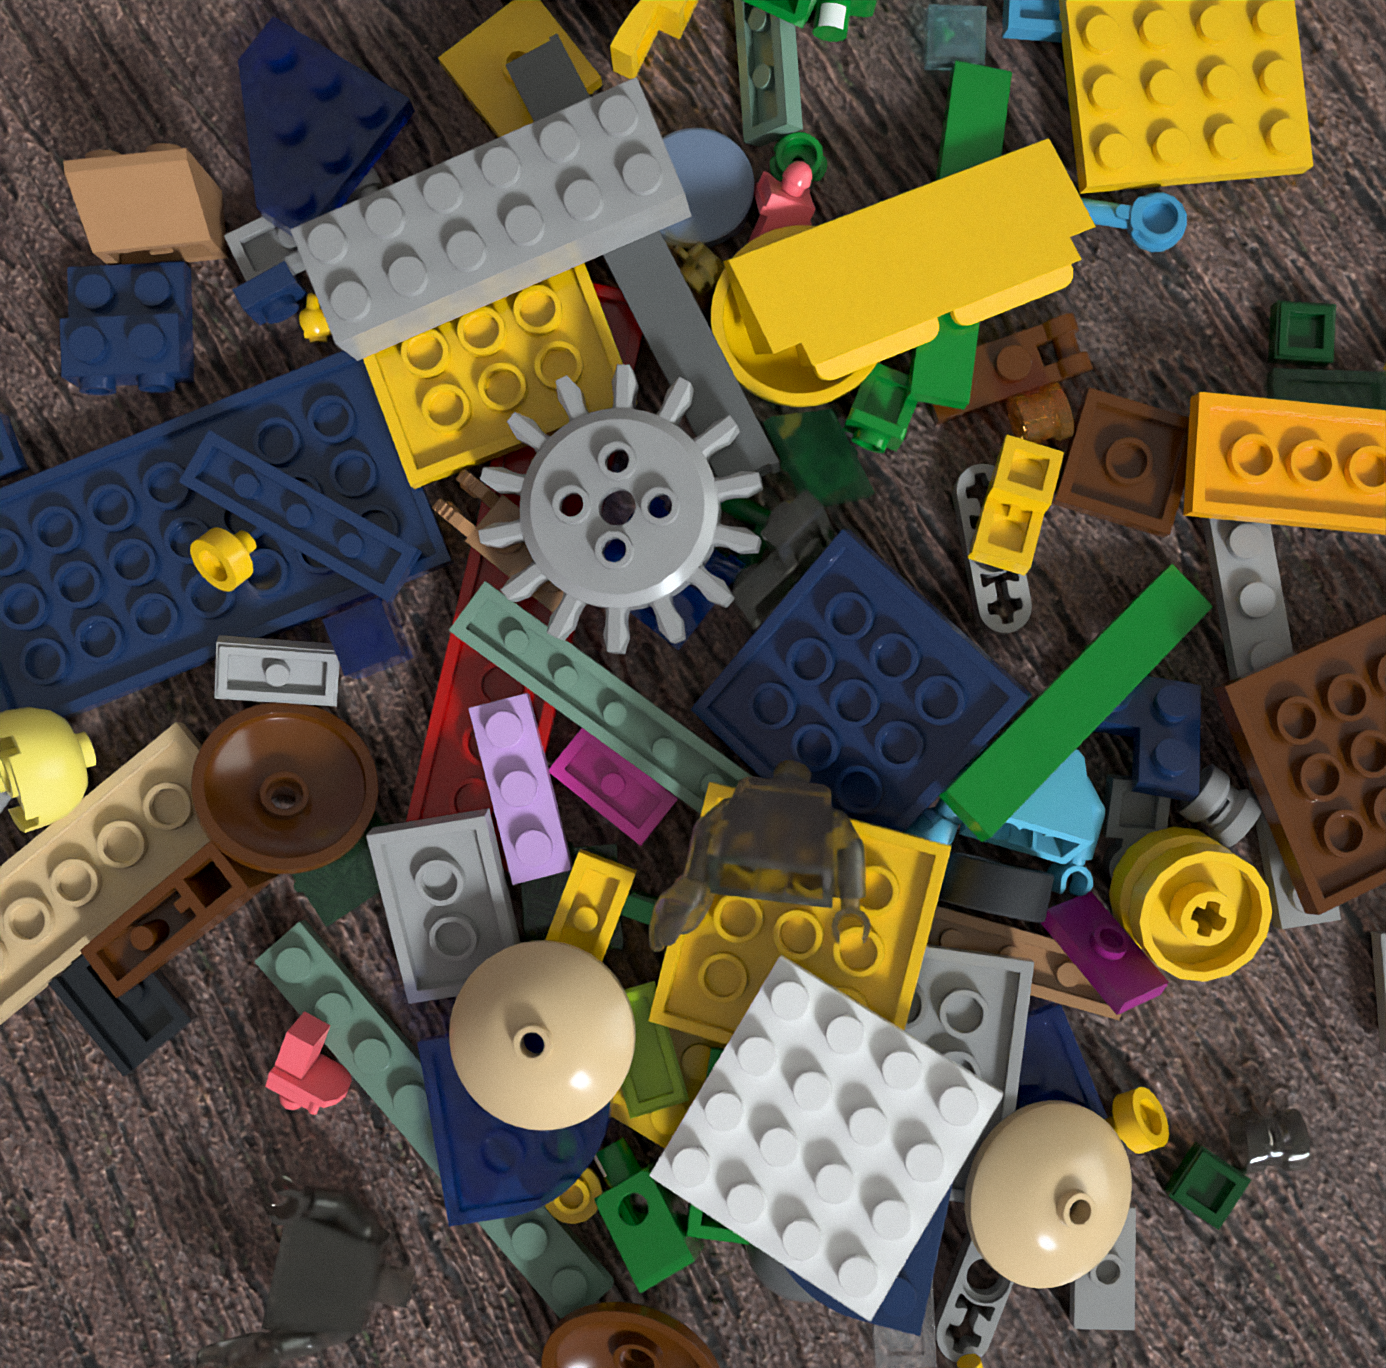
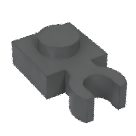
[1100,774,1171,879]

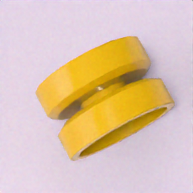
[1109,826,1272,982]

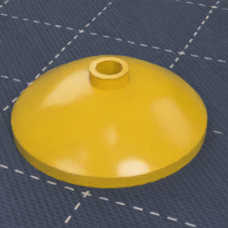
[711,225,878,407]

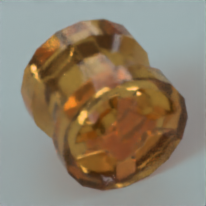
[1007,381,1074,445]

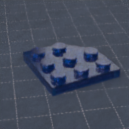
[417,1032,613,1227]

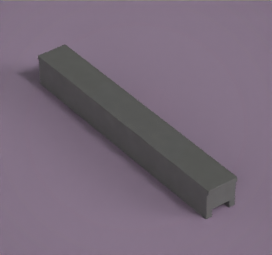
[505,33,781,478]

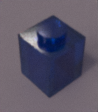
[323,597,414,680]

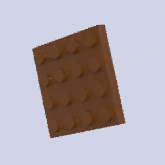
[1212,611,1386,915]

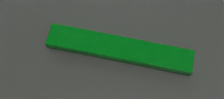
[906,60,1012,410]
[938,564,1213,842]

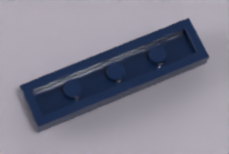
[178,430,422,603]

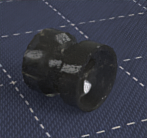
[1229,1108,1310,1174]

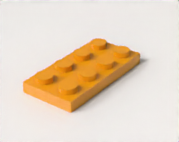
[1183,392,1386,535]

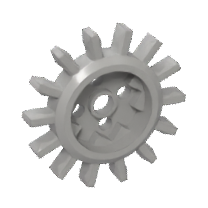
[478,364,763,654]

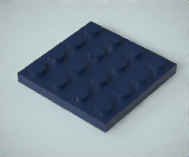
[690,529,1032,832]

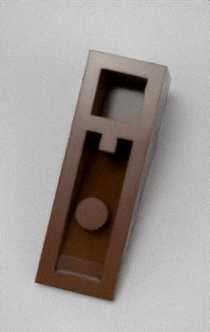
[80,841,279,998]

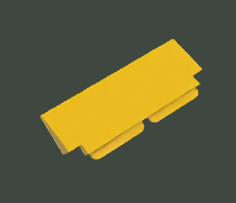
[723,138,1096,380]

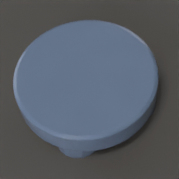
[659,128,754,249]

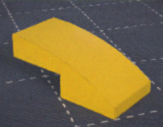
[610,0,699,79]
[967,435,1064,576]

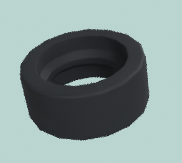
[938,851,1054,922]

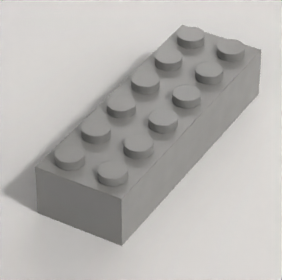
[290,77,691,361]

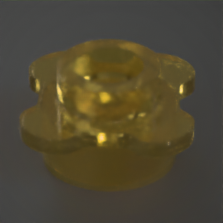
[674,241,725,296]

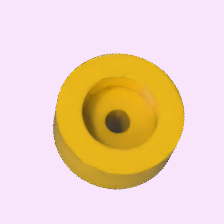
[190,527,256,592]
[1104,1087,1169,1154]

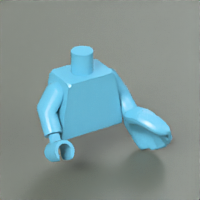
[905,744,1105,896]

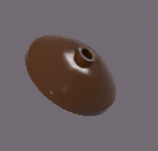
[191,702,378,874]
[542,1301,720,1368]

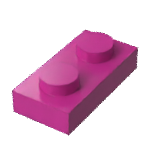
[549,728,678,846]

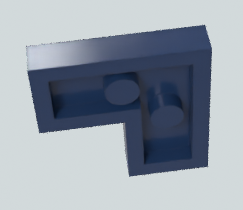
[1094,676,1201,802]

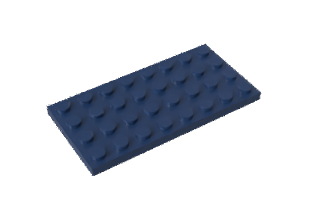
[0,350,455,720]

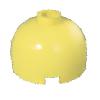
[0,707,96,833]

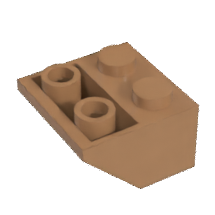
[63,143,228,265]

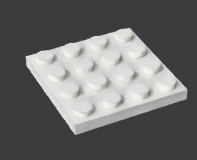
[649,955,1004,1321]

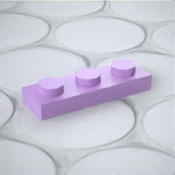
[468,693,573,885]

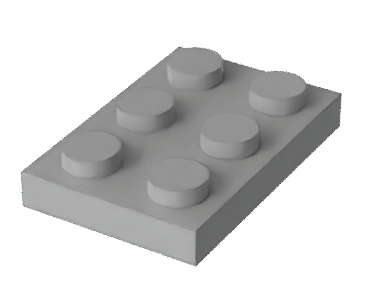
[366,808,521,1004]

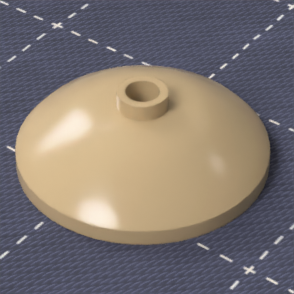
[449,940,636,1130]
[964,1100,1132,1288]

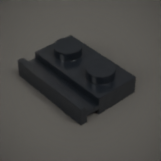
[48,955,198,1077]

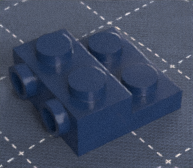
[60,261,195,396]

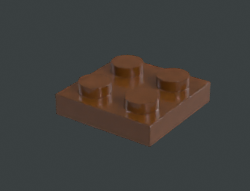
[1051,387,1189,538]

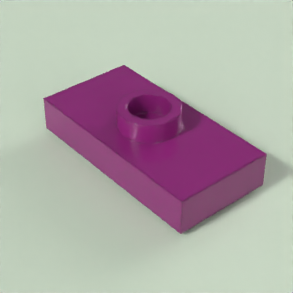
[1040,891,1169,1015]

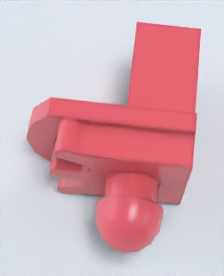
[747,161,816,244]
[265,1011,352,1115]

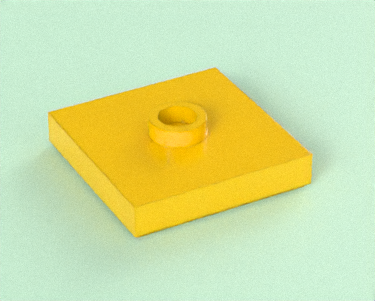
[438,0,602,138]

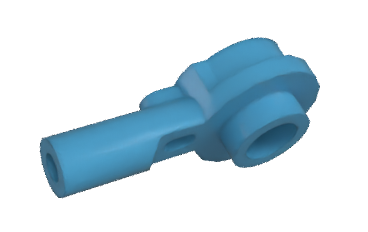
[1081,192,1187,252]

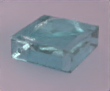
[924,4,987,71]

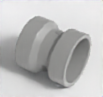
[1176,764,1262,847]

